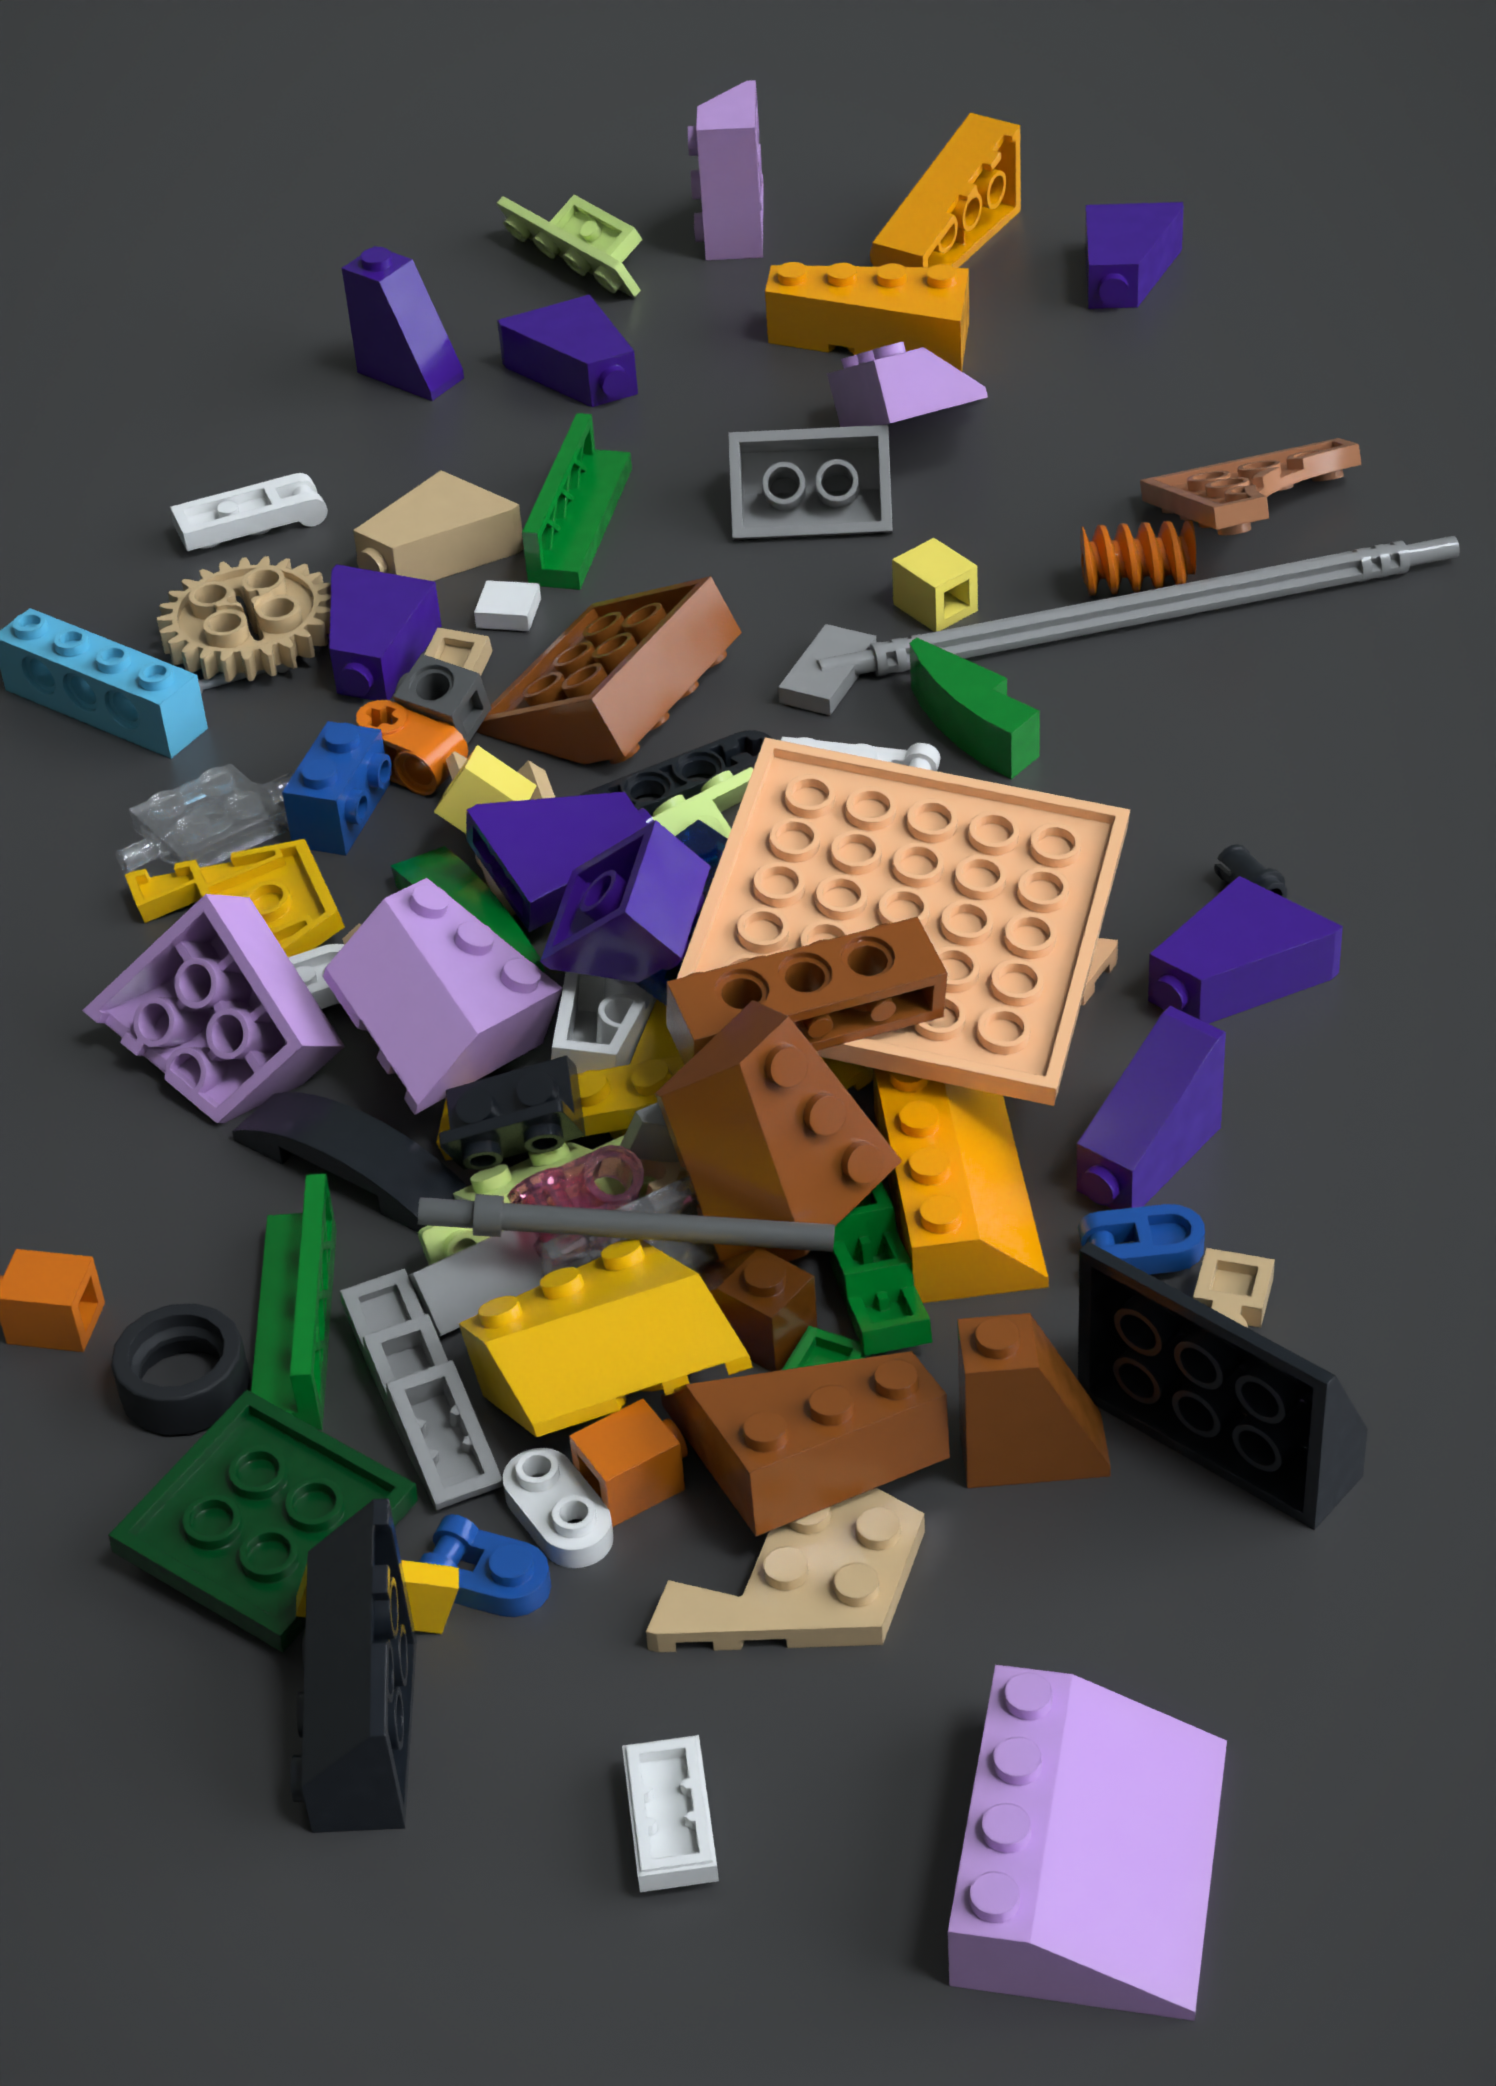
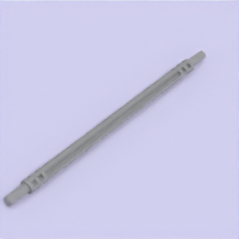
[817,536,1460,677]

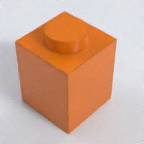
[0,1249,105,1352]
[569,1398,688,1527]

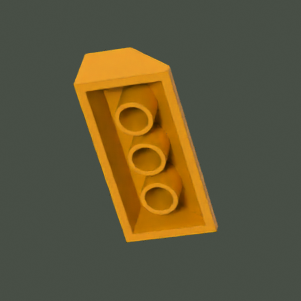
[873,1068,1049,1303]

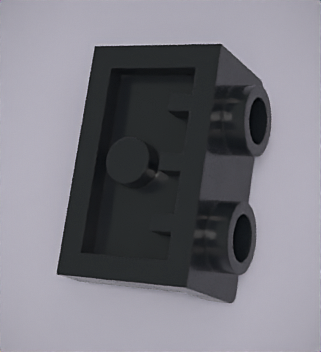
[439,1055,586,1170]

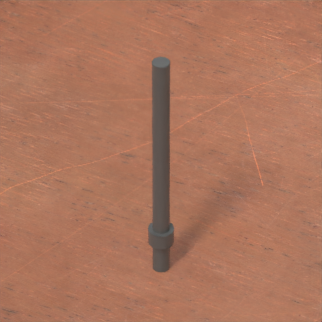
[418,1194,835,1252]

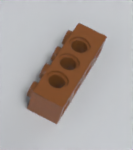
[667,917,948,1065]

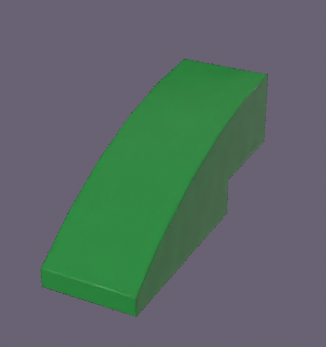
[909,637,1040,780]

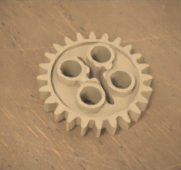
[157,556,331,682]

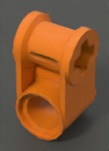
[356,700,469,796]

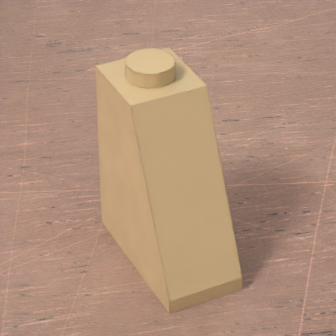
[353,470,524,581]

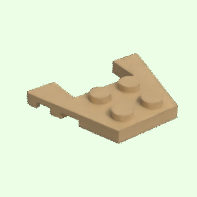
[646,1488,925,1652]

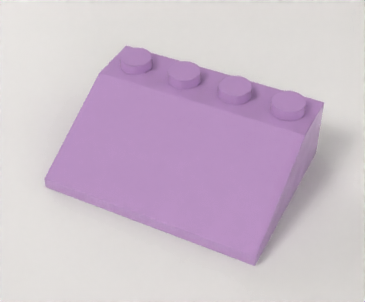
[948,1665,1227,2021]

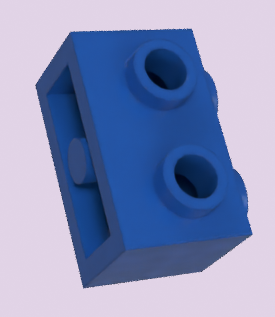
[282,721,392,856]

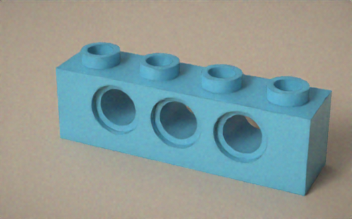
[0,608,208,759]

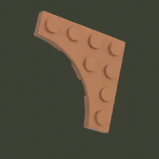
[1140,438,1361,535]

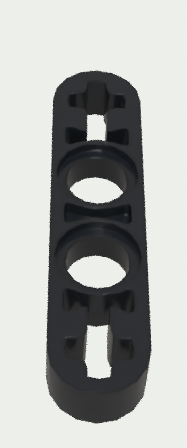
[580,730,773,817]

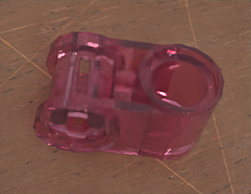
[507,1145,644,1258]

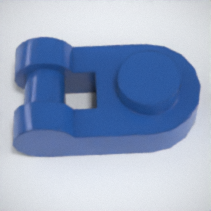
[1077,1204,1205,1275]
[418,1514,552,1617]

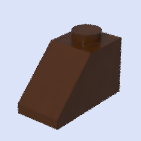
[700,1247,817,1372]

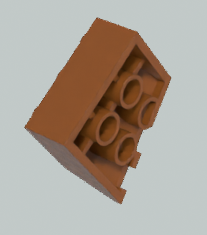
[655,1000,902,1263]
[661,1351,950,1536]

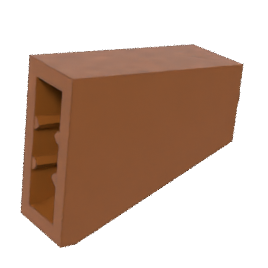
[957,1313,1111,1489]

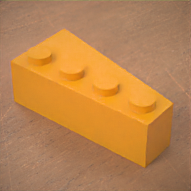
[870,113,1021,268]
[765,262,969,372]

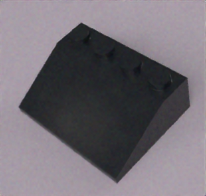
[1078,1242,1368,1530]

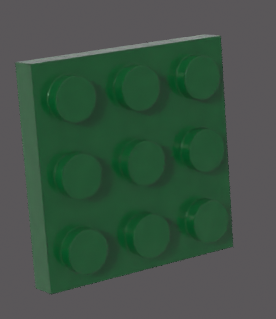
[108,1390,418,1652]

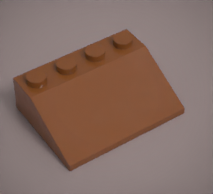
[477,576,742,764]

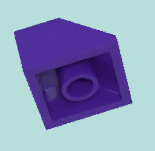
[540,820,711,983]

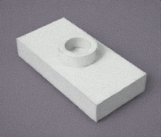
[622,1735,719,1892]

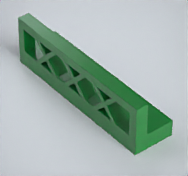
[522,413,632,590]
[251,1174,337,1430]

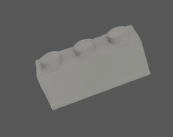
[728,425,893,540]

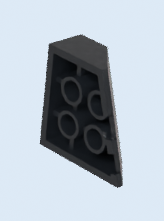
[291,1498,417,1833]

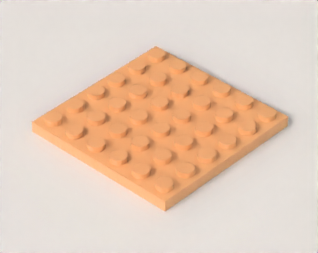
[666,737,1130,1106]

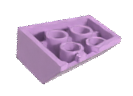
[688,80,764,260]
[827,342,988,427]
[323,878,563,1115]
[82,894,345,1123]

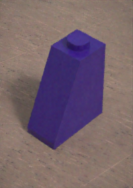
[1085,202,1184,309]
[341,246,464,401]
[497,295,638,407]
[329,564,442,701]
[466,792,654,932]
[1148,876,1343,1024]
[1076,1006,1226,1210]

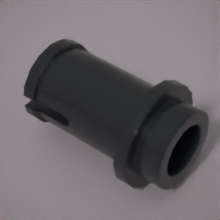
[1214,844,1287,898]

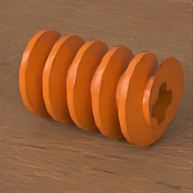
[1080,520,1197,596]

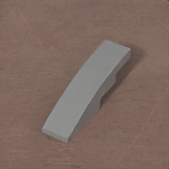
[340,1268,503,1510]

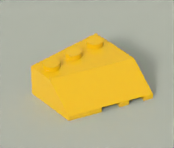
[458,1239,753,1437]

